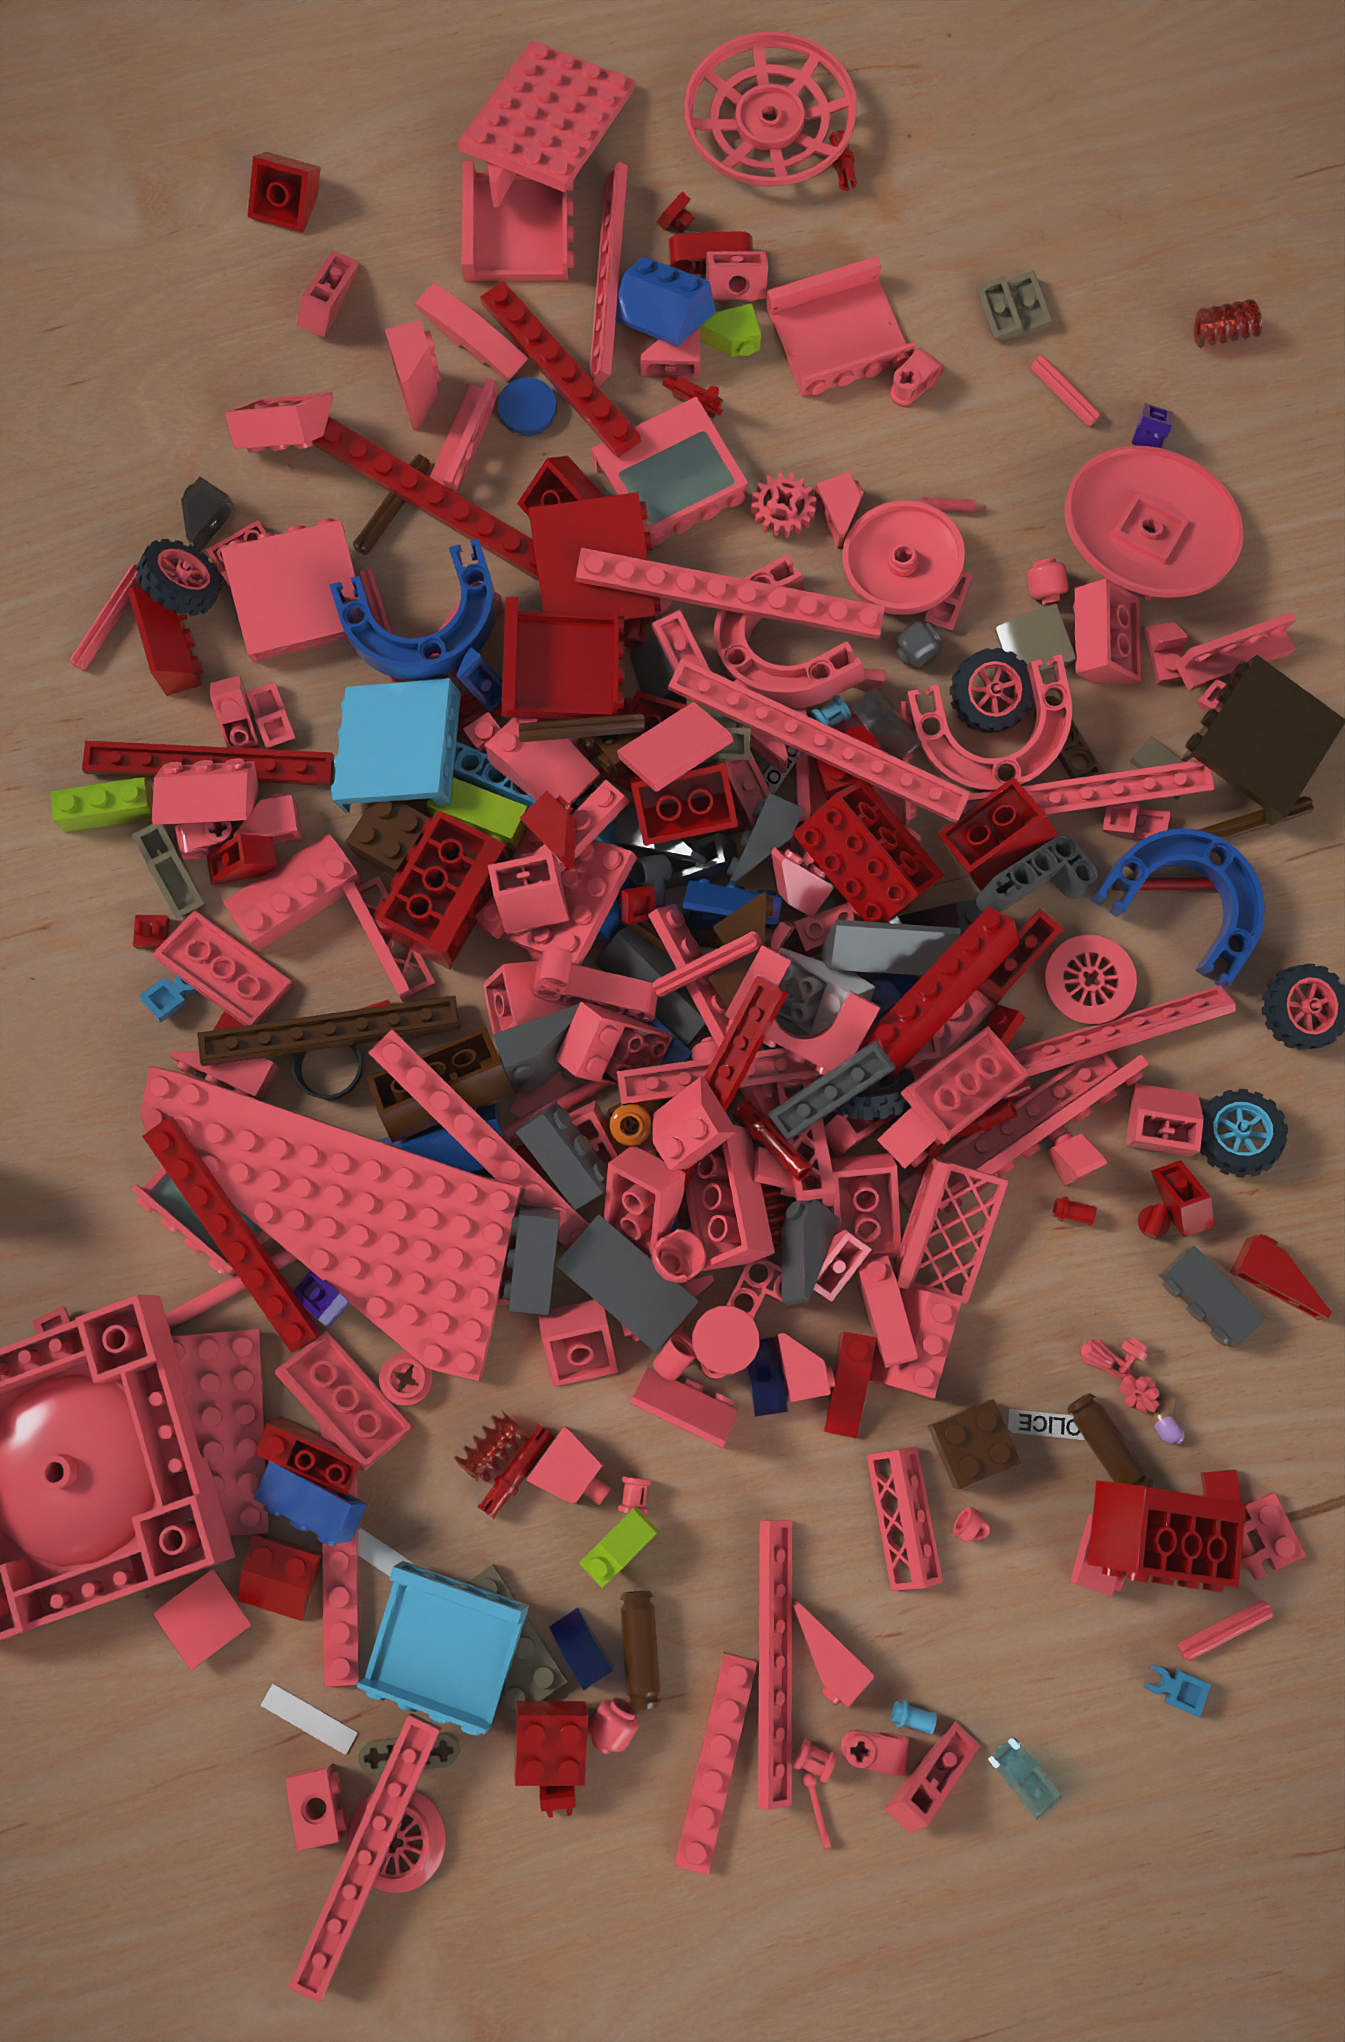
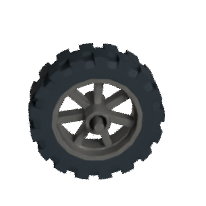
[833,1067,915,1120]

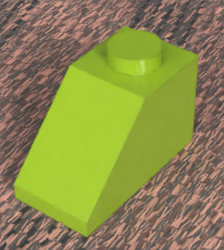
[697,303,761,357]
[579,1506,659,1588]

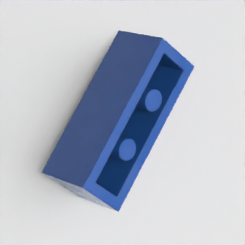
[253,1461,367,1546]

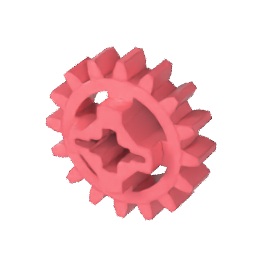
[751,472,816,538]

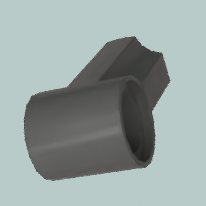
[630,854,672,909]

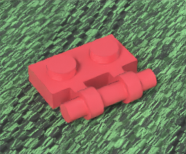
[1241,1492,1306,1580]

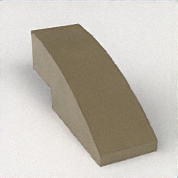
[131,824,205,919]

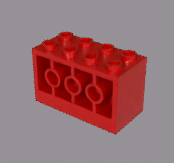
[792,780,945,923]
[375,810,510,970]
[1088,1480,1246,1593]

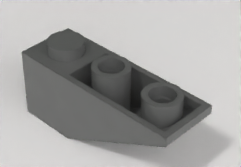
[726,793,804,886]

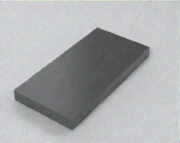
[555,1214,699,1353]

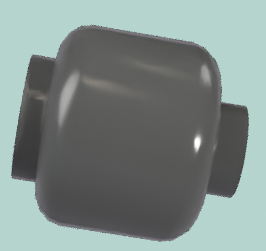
[895,621,942,668]

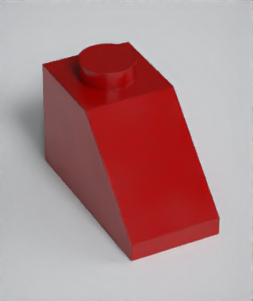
[519,791,577,870]
[207,834,277,885]
[1151,1160,1214,1237]

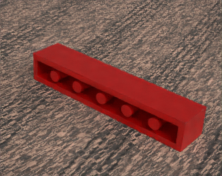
[863,906,1019,1077]

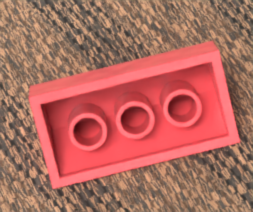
[223,833,363,952]
[685,1125,775,1271]

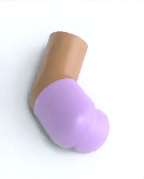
[1152,1394,1184,1445]

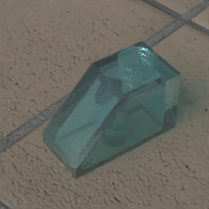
[988,1737,1062,1820]

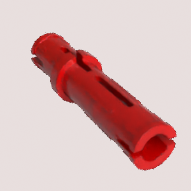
[733,1100,813,1181]
[477,1424,555,1519]

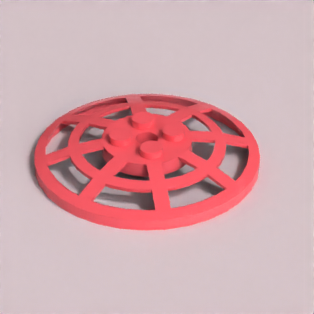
[684,31,857,187]

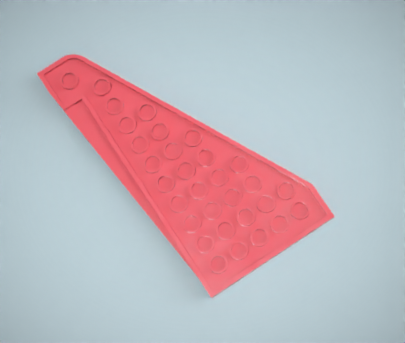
[140,1066,523,1381]

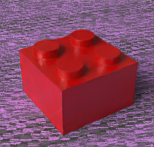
[514,1701,588,1786]

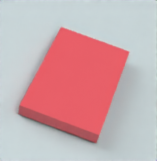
[617,702,733,792]

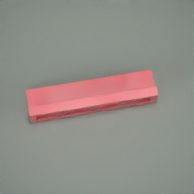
[430,377,499,494]
[1175,611,1297,691]
[342,876,436,1002]
[775,1077,837,1207]
[867,1446,943,1591]

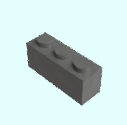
[516,1101,608,1210]
[504,1206,561,1315]
[1159,1246,1266,1347]

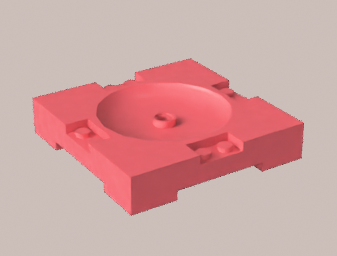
[0,1295,235,1641]

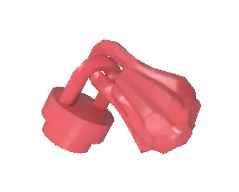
[1080,1337,1148,1380]

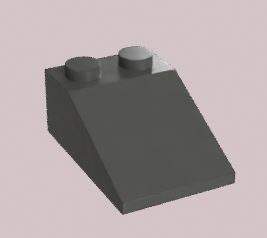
[493,1002,586,1094]

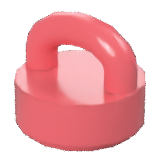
[953,1506,991,1542]

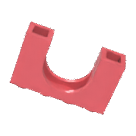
[724,944,880,1075]

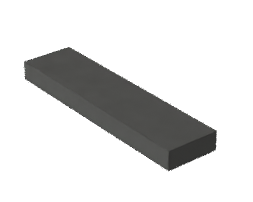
[768,1039,896,1141]

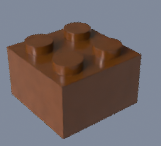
[345,801,429,877]
[927,1399,1021,1489]

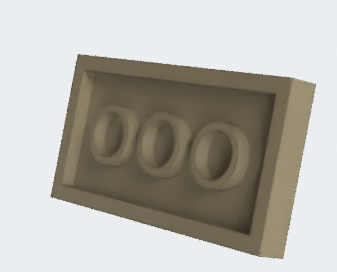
[467,1564,568,1722]

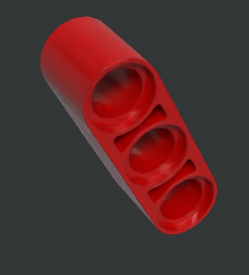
[669,231,753,274]

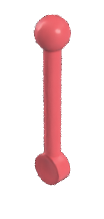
[803,1773,831,1849]

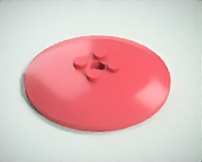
[1064,446,1244,598]

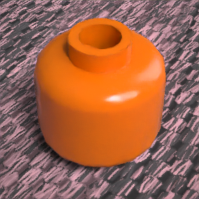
[609,1103,653,1146]

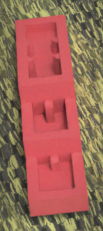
[414,282,528,383]

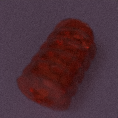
[1194,299,1263,348]
[454,1408,528,1482]

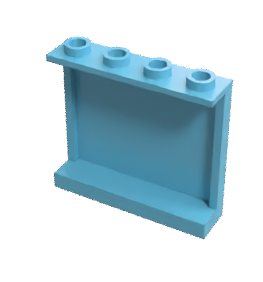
[331,678,461,813]
[356,1561,529,1735]

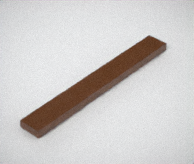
[197,995,460,1066]

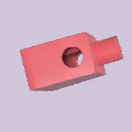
[526,1426,611,1505]

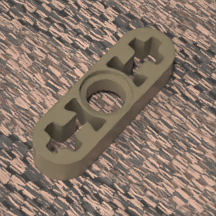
[359,1732,460,1775]

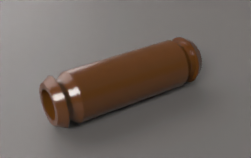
[1067,1393,1153,1488]
[620,1590,661,1710]

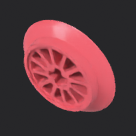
[1045,935,1137,1024]
[346,1790,446,1893]

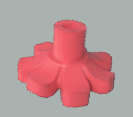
[1119,1375,1159,1413]

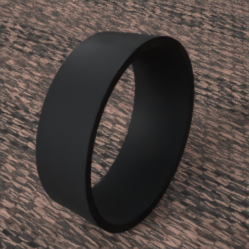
[291,1044,362,1099]

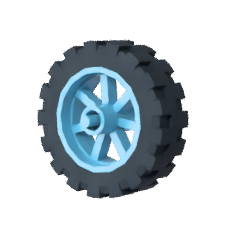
[1200,1089,1288,1178]

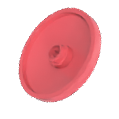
[842,500,965,615]

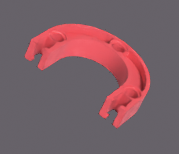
[714,554,865,709]
[906,654,1072,792]

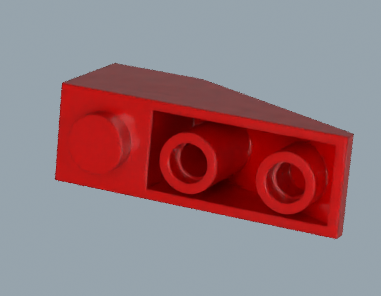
[255,1416,360,1495]

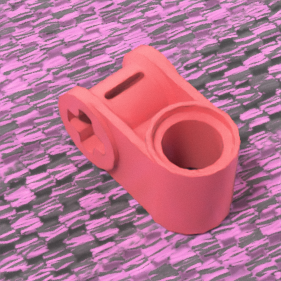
[890,347,944,406]
[174,821,238,860]
[653,1324,697,1380]
[840,1730,909,1775]

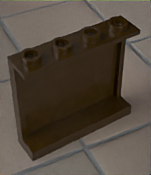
[1182,655,1345,826]

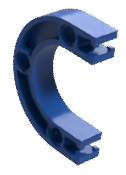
[329,539,497,681]
[1090,829,1265,987]

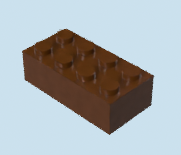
[366,1028,513,1143]

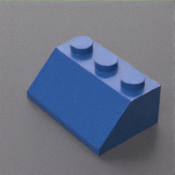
[615,256,716,347]
[682,878,782,933]

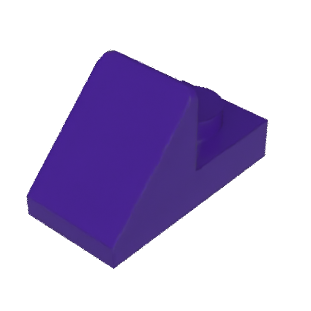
[1132,403,1173,448]
[293,1271,349,1326]

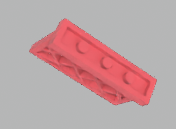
[893,1155,1009,1304]

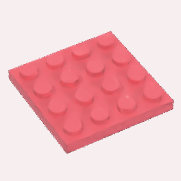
[475,828,637,966]

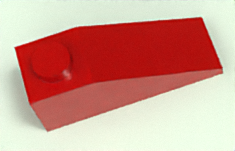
[1230,1234,1332,1320]
[824,1331,876,1438]

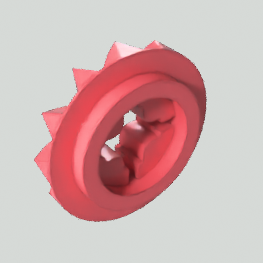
[379,1352,433,1406]

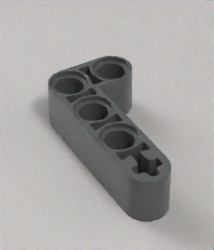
[976,835,1099,913]

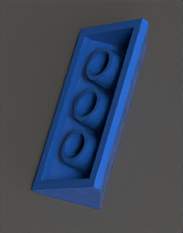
[377,1103,506,1174]

